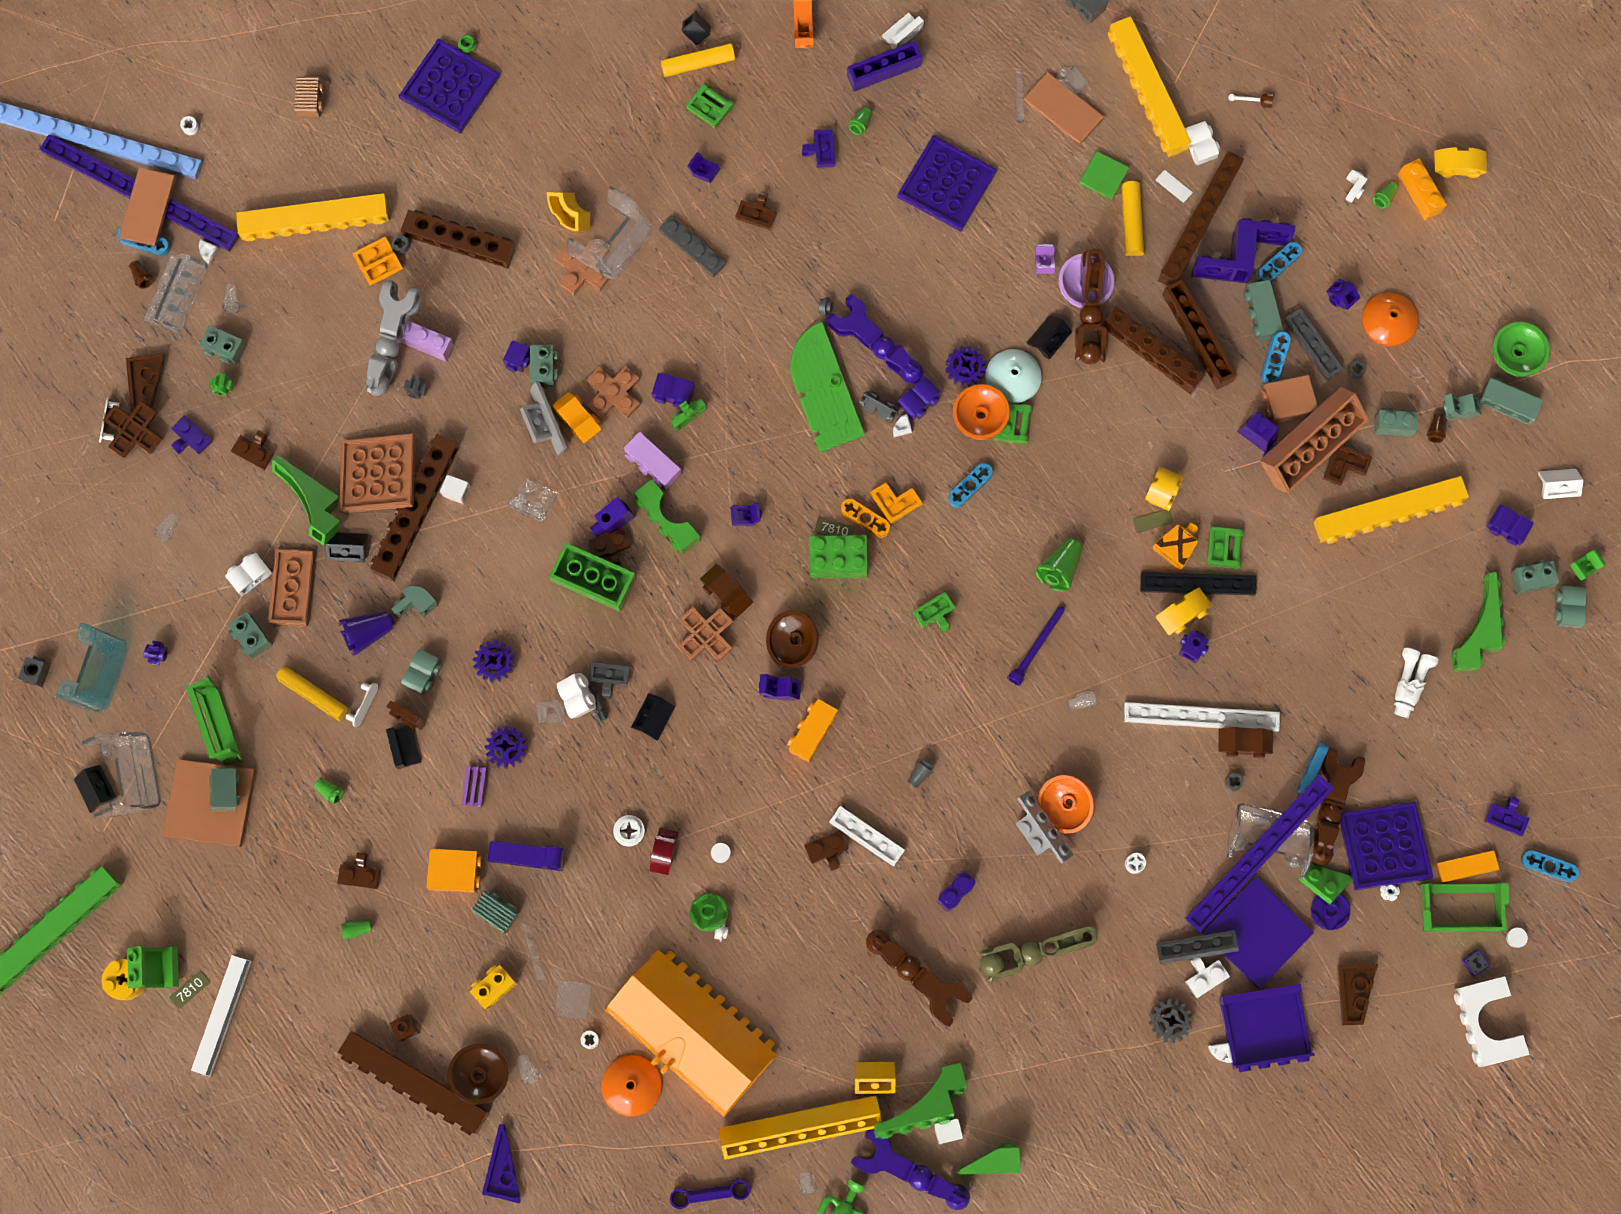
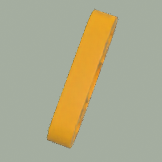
[841,499,890,538]

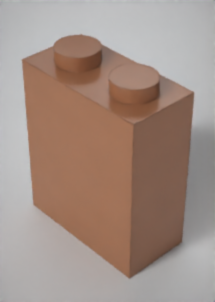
[1260,375,1318,424]

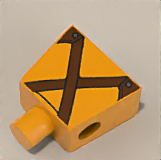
[1153,522,1199,571]

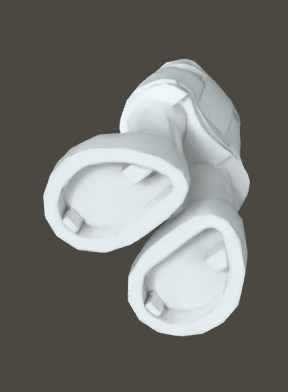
[1394,648,1439,718]

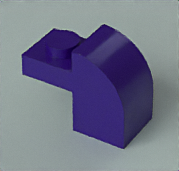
[759,674,801,700]

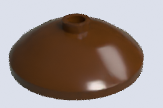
[766,610,818,668]
[448,1044,509,1105]

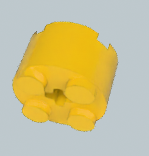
[1145,466,1184,511]
[102,959,146,1001]

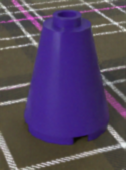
[338,612,395,656]

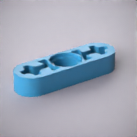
[117,227,170,256]
[1257,242,1302,282]
[1260,331,1291,384]
[948,463,993,508]
[1297,742,1329,794]
[1521,850,1579,882]

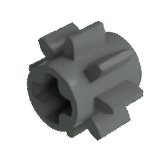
[403,376,428,399]

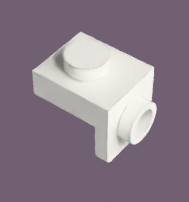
[1346,170,1367,203]

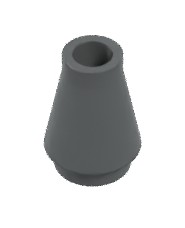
[908,758,934,788]

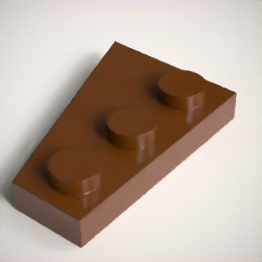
[126,353,165,412]
[1337,964,1378,1026]

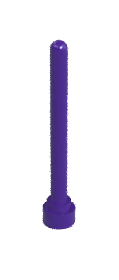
[1007,606,1064,686]

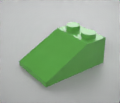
[957,1143,1021,1175]

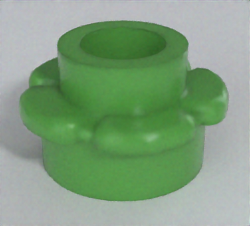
[458,35,476,53]

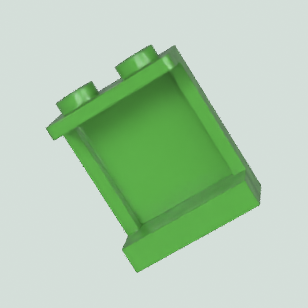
[127,946,179,989]

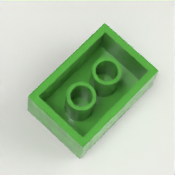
[809,535,867,578]

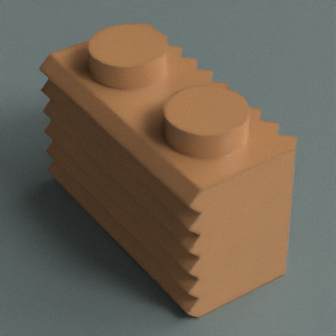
[294,77,324,118]

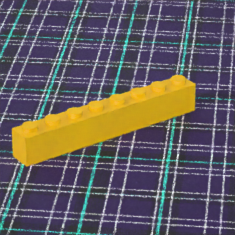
[1108,16,1191,157]
[236,193,390,241]
[1313,476,1469,544]
[719,1096,882,1160]

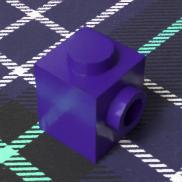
[503,340,530,372]

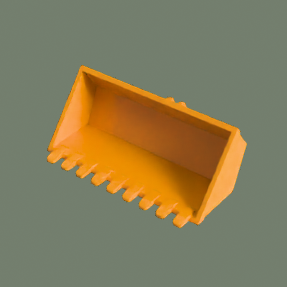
[605,950,777,1117]

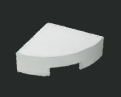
[199,239,219,264]
[893,414,912,437]
[1208,1042,1233,1063]

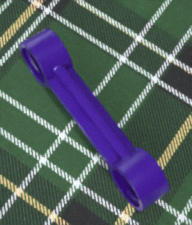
[670,1179,751,1209]

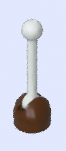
[1228,93,1273,108]

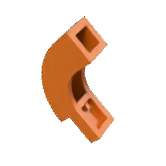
[793,0,814,48]

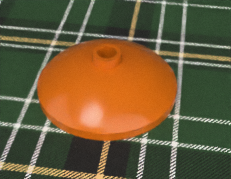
[1362,292,1418,347]
[953,384,1010,440]
[1038,775,1095,834]
[602,1055,662,1116]

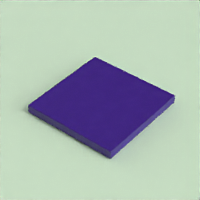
[399,38,500,134]
[897,135,997,232]
[1340,802,1434,890]
[1202,877,1314,989]

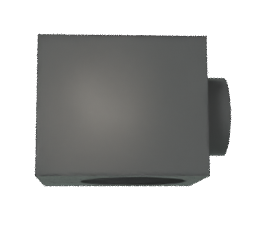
[18,656,50,687]

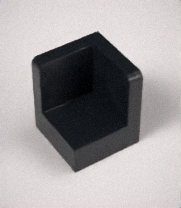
[681,11,711,45]

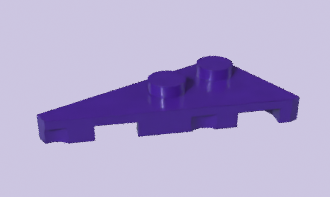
[482,1124,521,1203]

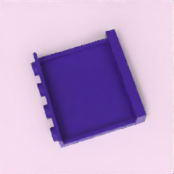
[1219,984,1315,1072]

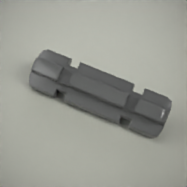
[588,685,607,722]

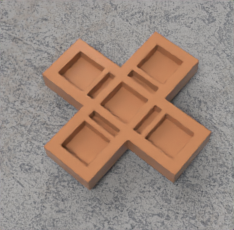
[555,240,611,295]
[586,366,640,420]
[678,607,733,662]

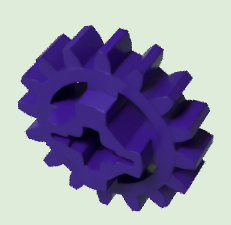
[945,346,986,387]
[473,640,515,683]
[485,726,528,769]

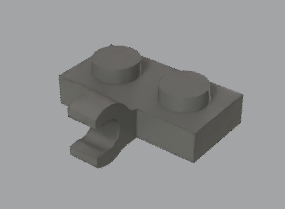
[589,662,630,699]

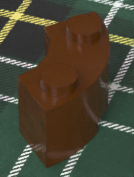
[700,564,753,618]
[1219,727,1273,758]

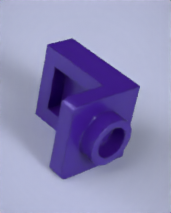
[687,152,721,183]
[730,503,762,526]

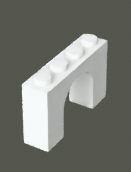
[1454,976,1529,1067]

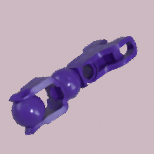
[826,294,924,384]
[851,1129,970,1210]

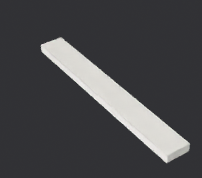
[1124,702,1280,732]

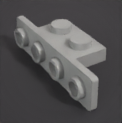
[520,382,567,455]
[1016,791,1073,863]

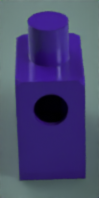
[1237,412,1279,453]
[590,497,635,536]

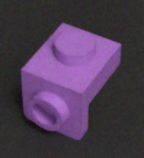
[1035,244,1055,274]

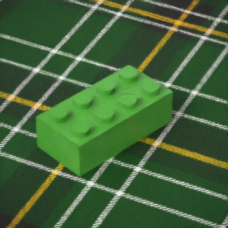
[549,542,636,612]

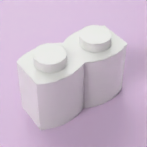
[1185,121,1220,165]
[225,553,272,597]
[557,673,596,719]

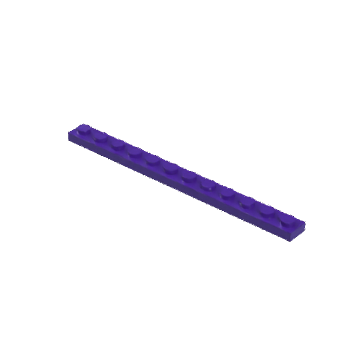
[39,135,239,252]

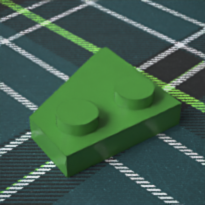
[1299,864,1352,905]

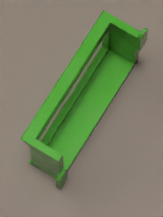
[186,675,244,765]
[1420,883,1509,932]

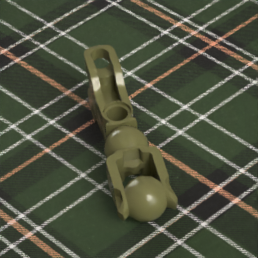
[979,927,1098,982]

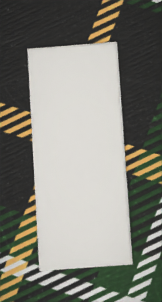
[1156,170,1193,203]

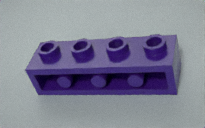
[847,41,922,92]

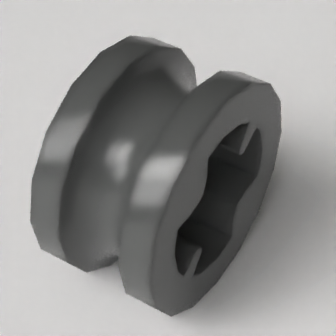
[392,235,410,254]
[1347,360,1366,379]
[1225,773,1243,791]

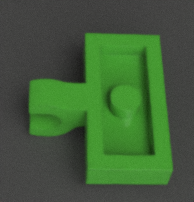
[671,399,706,432]
[913,592,955,633]

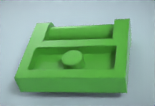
[686,83,735,129]
[994,403,1033,444]
[1206,526,1244,569]

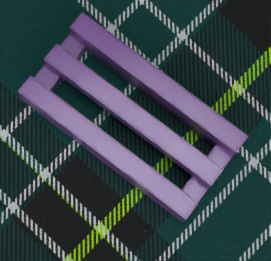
[462,766,487,807]

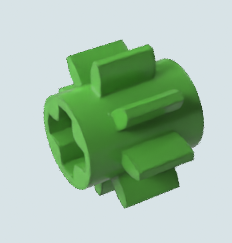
[209,373,234,396]

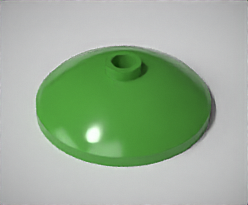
[1492,322,1550,377]

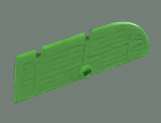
[790,321,865,452]

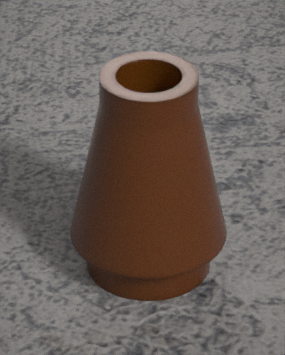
[129,261,153,289]
[1427,414,1446,443]

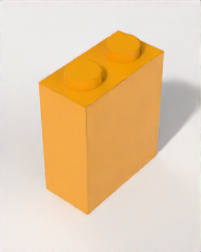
[426,849,482,893]

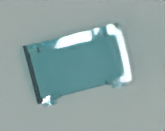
[55,623,128,713]

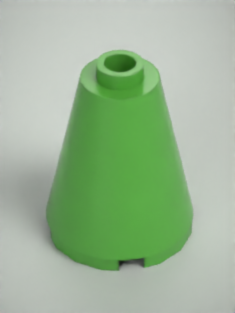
[1035,538,1083,592]

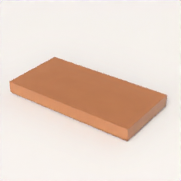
[1024,72,1104,145]
[119,168,176,247]
[268,548,315,626]

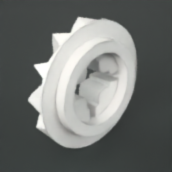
[613,815,645,847]

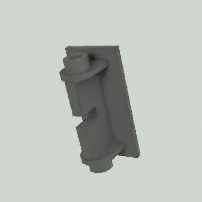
[859,391,899,422]

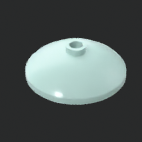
[985,349,1042,404]

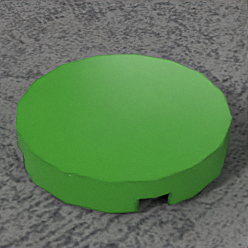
[689,894,729,931]

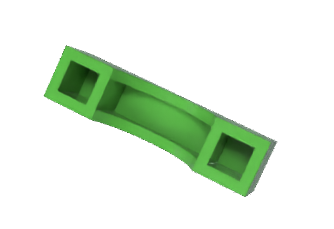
[634,479,701,554]

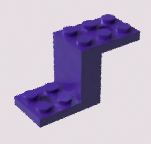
[1191,218,1295,284]

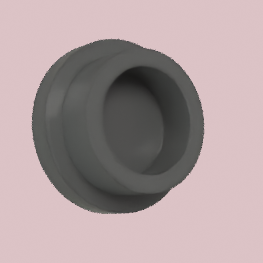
[819,297,833,316]

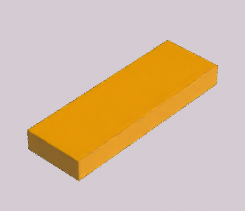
[1436,851,1500,883]

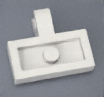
[1185,958,1230,998]

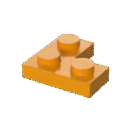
[870,483,923,525]

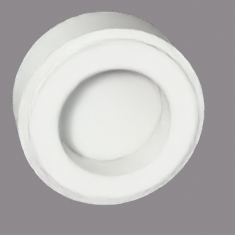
[711,843,731,863]
[1506,928,1528,948]

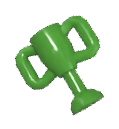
[817,1179,866,1214]

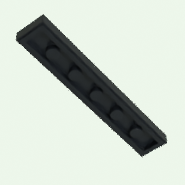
[1140,572,1256,596]

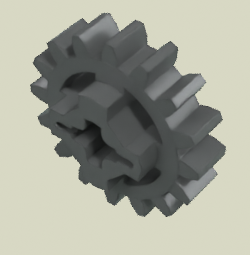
[1149,999,1193,1043]

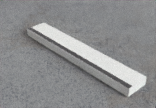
[191,955,252,1077]

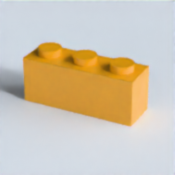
[1398,158,1447,221]
[787,699,838,763]

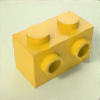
[469,965,517,1010]
[855,1062,896,1094]

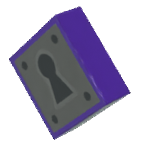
[1461,949,1491,977]

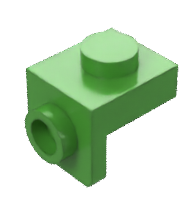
[1570,549,1606,581]

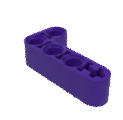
[487,841,566,871]

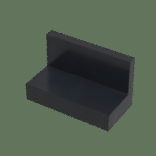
[1027,315,1073,359]
[325,532,368,562]
[631,693,675,741]
[386,726,421,769]
[74,765,117,813]

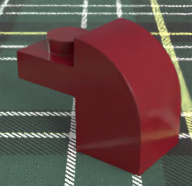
[649,828,679,875]

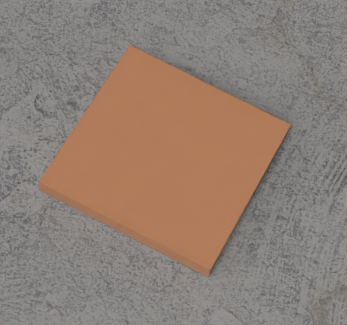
[339,433,416,513]
[162,759,255,847]

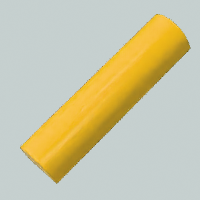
[661,43,735,77]
[1121,181,1144,256]
[276,666,349,722]

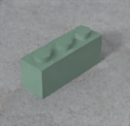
[1243,280,1284,342]
[1479,378,1544,425]

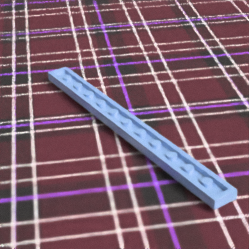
[0,102,203,179]

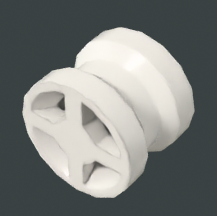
[1125,853,1146,874]

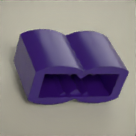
[652,373,695,409]
[898,376,941,420]
[1486,504,1534,546]
[937,871,976,912]

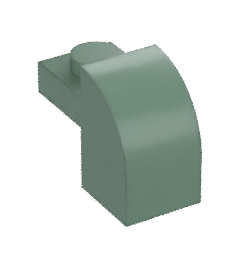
[1443,393,1482,420]
[391,586,438,618]

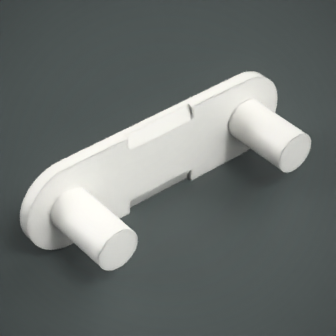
[99,397,120,443]
[346,683,378,727]

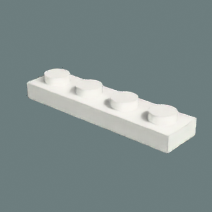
[829,806,905,867]

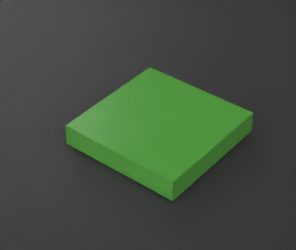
[1079,151,1129,200]

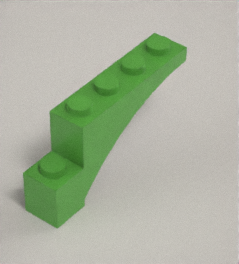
[271,455,340,546]
[1452,572,1505,671]
[874,1063,967,1139]

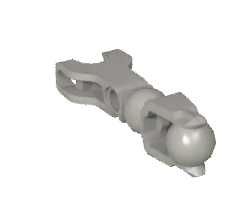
[366,280,423,396]

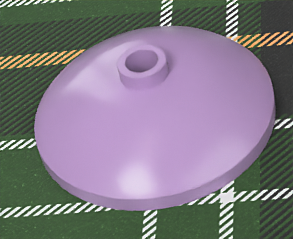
[1058,254,1114,308]

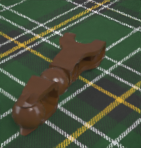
[1075,249,1107,365]
[1309,747,1365,865]
[866,930,973,1027]

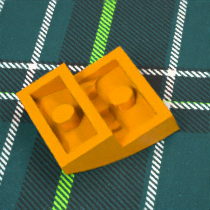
[352,236,403,286]

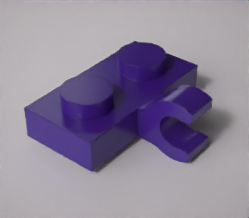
[802,130,835,168]
[171,415,213,454]
[1484,797,1530,837]

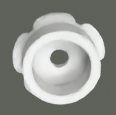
[1380,885,1400,901]
[714,924,728,942]

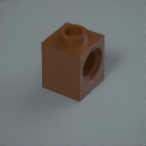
[389,1014,419,1042]

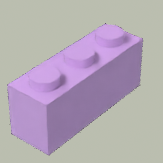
[398,321,454,362]
[624,432,682,490]

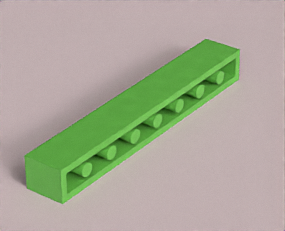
[0,866,122,994]

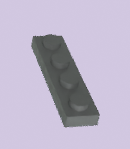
[659,216,726,278]
[1284,309,1343,381]
[1156,930,1239,964]

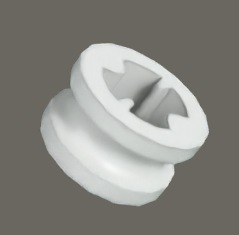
[180,116,199,135]
[581,1031,599,1049]

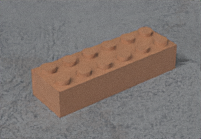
[1260,387,1369,494]

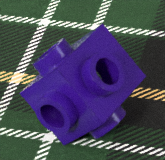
[1326,279,1361,310]
[1179,631,1209,663]

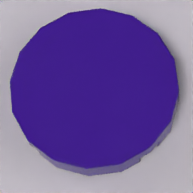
[1310,894,1350,931]

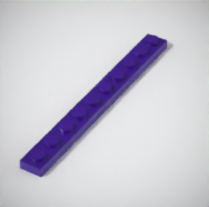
[1184,775,1334,932]

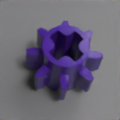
[144,640,168,665]

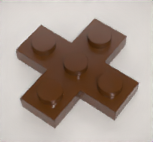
[103,401,163,458]

